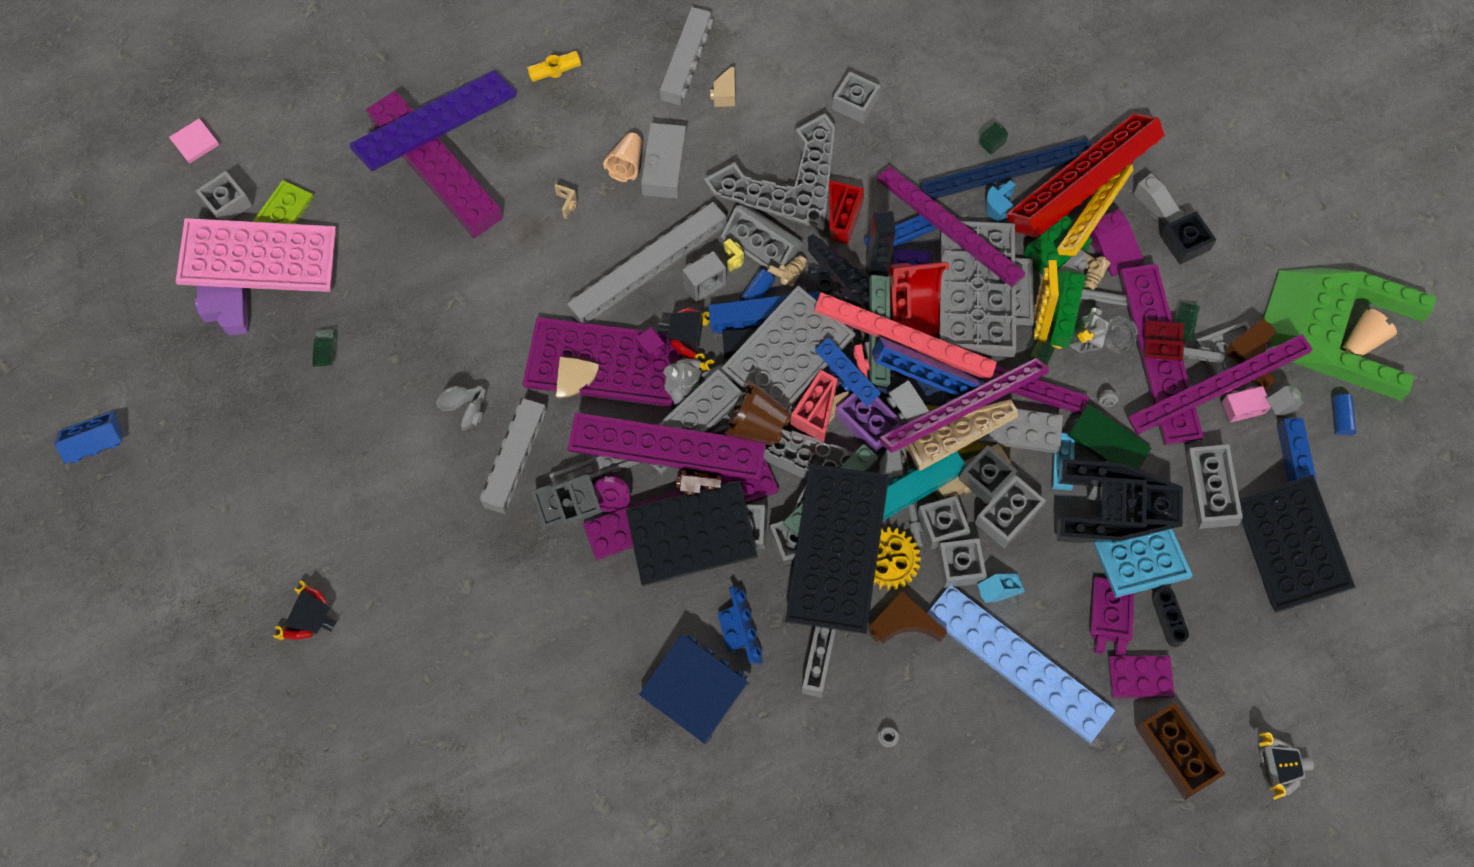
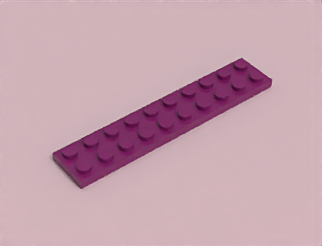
[1120,264,1204,446]
[567,413,766,481]
[583,459,779,561]

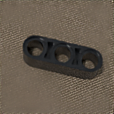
[1152,587,1189,647]

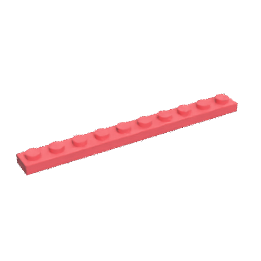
[813,293,997,381]

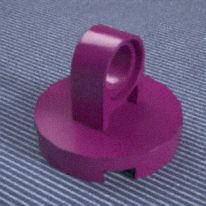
[593,475,630,512]

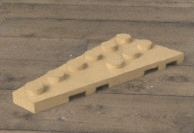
[907,399,1018,471]

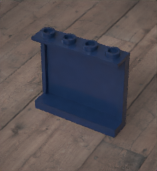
[639,634,750,744]

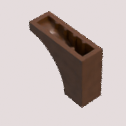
[1225,319,1277,392]
[868,592,947,644]

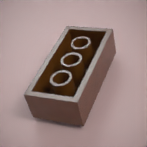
[1136,702,1225,800]

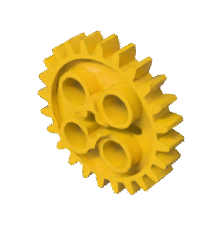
[874,527,921,591]

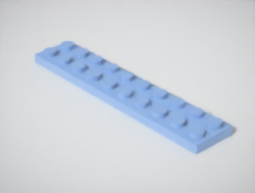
[927,586,1115,744]

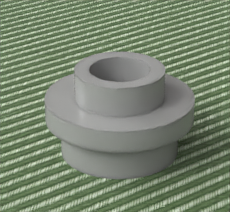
[1099,390,1118,407]
[878,727,899,748]

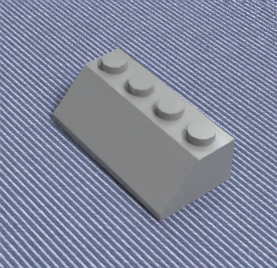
[720,204,803,269]

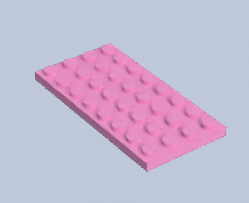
[176,218,336,292]

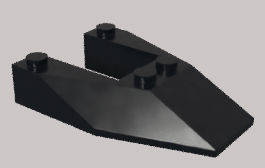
[1057,459,1183,543]

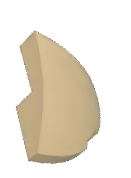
[556,357,599,398]

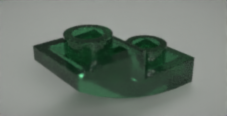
[1177,303,1200,340]
[312,329,337,367]

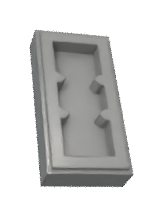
[1183,347,1225,364]

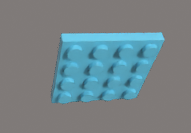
[1092,529,1192,598]

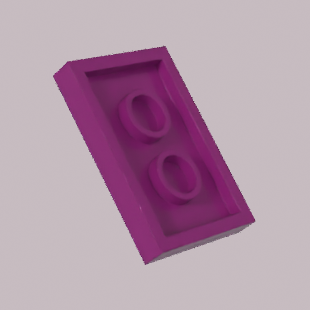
[1108,656,1175,698]

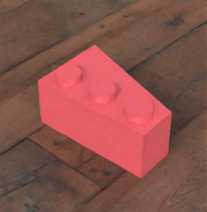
[791,370,837,443]

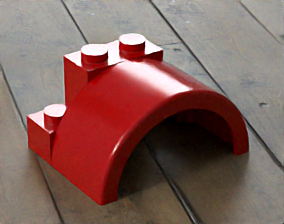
[889,261,949,337]

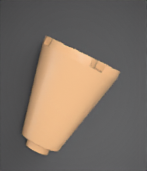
[603,133,642,182]
[1342,309,1397,357]

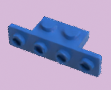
[815,338,880,406]
[717,586,763,665]

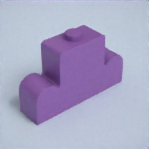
[195,286,248,335]

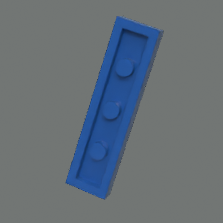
[864,215,937,249]

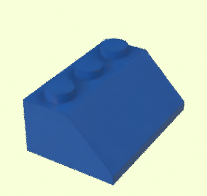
[54,410,123,464]

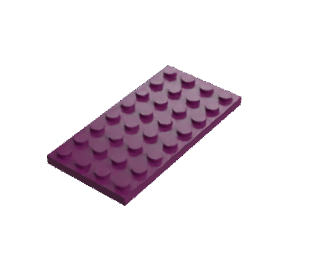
[522,317,681,407]

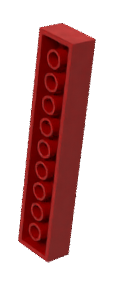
[1006,113,1165,238]

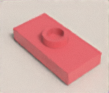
[853,344,869,379]

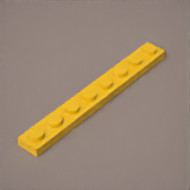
[1057,164,1134,256]

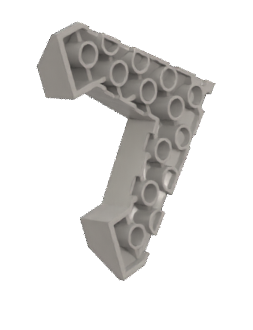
[704,113,835,231]
[764,429,854,562]

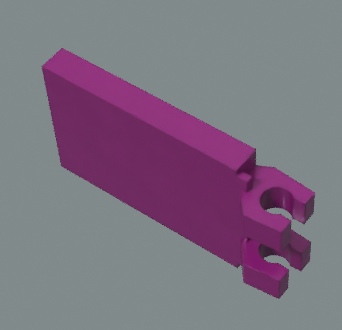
[1090,577,1134,656]

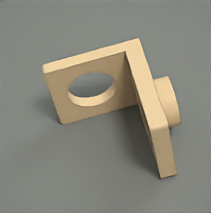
[554,184,577,219]

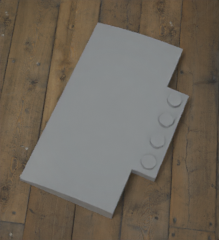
[940,221,1034,357]

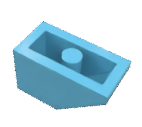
[977,574,1025,603]

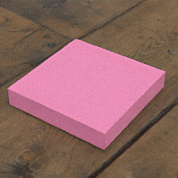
[169,119,219,164]

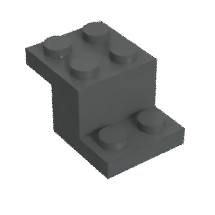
[531,474,601,528]

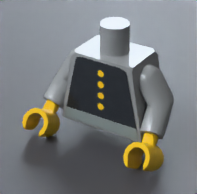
[1259,732,1314,800]

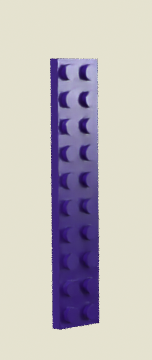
[350,70,516,171]

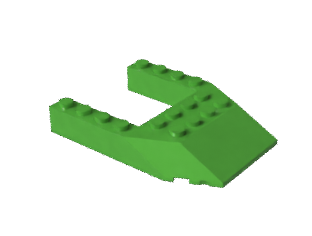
[1263,268,1436,401]

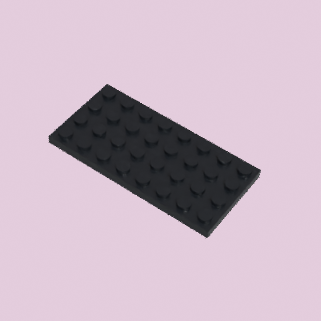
[785,464,890,635]

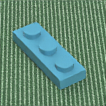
[1052,433,1075,491]

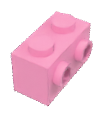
[1222,386,1271,423]

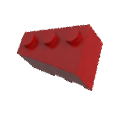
[829,180,864,245]

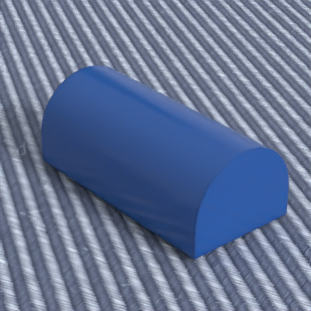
[740,269,775,301]
[1332,394,1356,435]

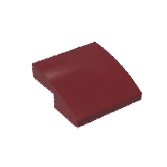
[1143,320,1184,361]

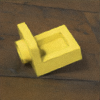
[724,238,744,272]

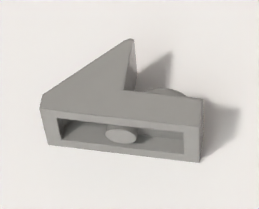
[1057,249,1088,283]

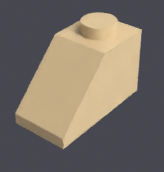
[710,67,735,107]

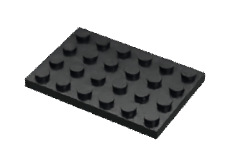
[1240,474,1356,613]
[626,480,758,586]

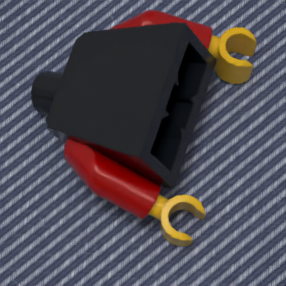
[658,307,710,360]
[273,581,336,640]

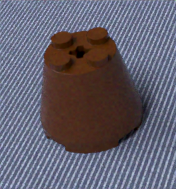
[724,381,791,445]

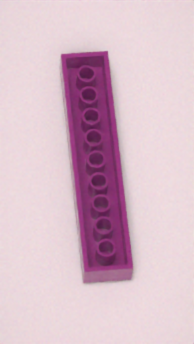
[366,91,503,238]

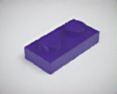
[893,249,930,265]

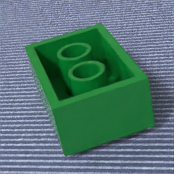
[1024,215,1092,275]

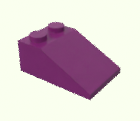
[1089,209,1144,277]

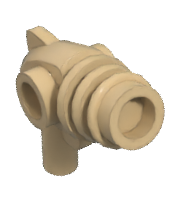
[1083,252,1110,291]
[767,255,807,288]

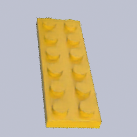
[1033,260,1059,347]

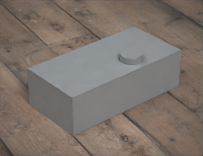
[641,123,687,199]
[1187,444,1243,529]

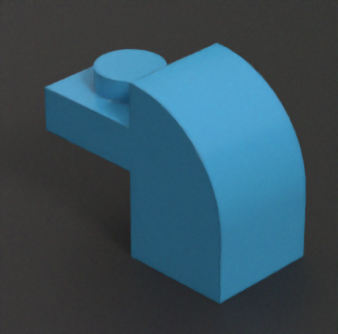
[985,180,1016,223]

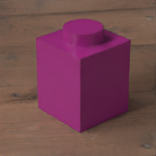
[636,327,665,362]

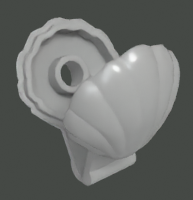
[436,386,485,431]

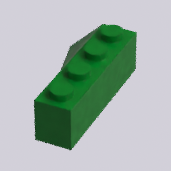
[1049,271,1086,349]

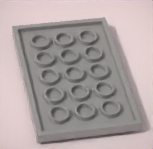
[722,286,855,410]

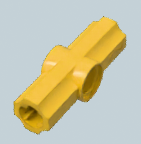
[527,51,581,82]

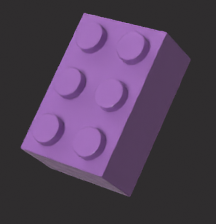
[835,393,904,455]

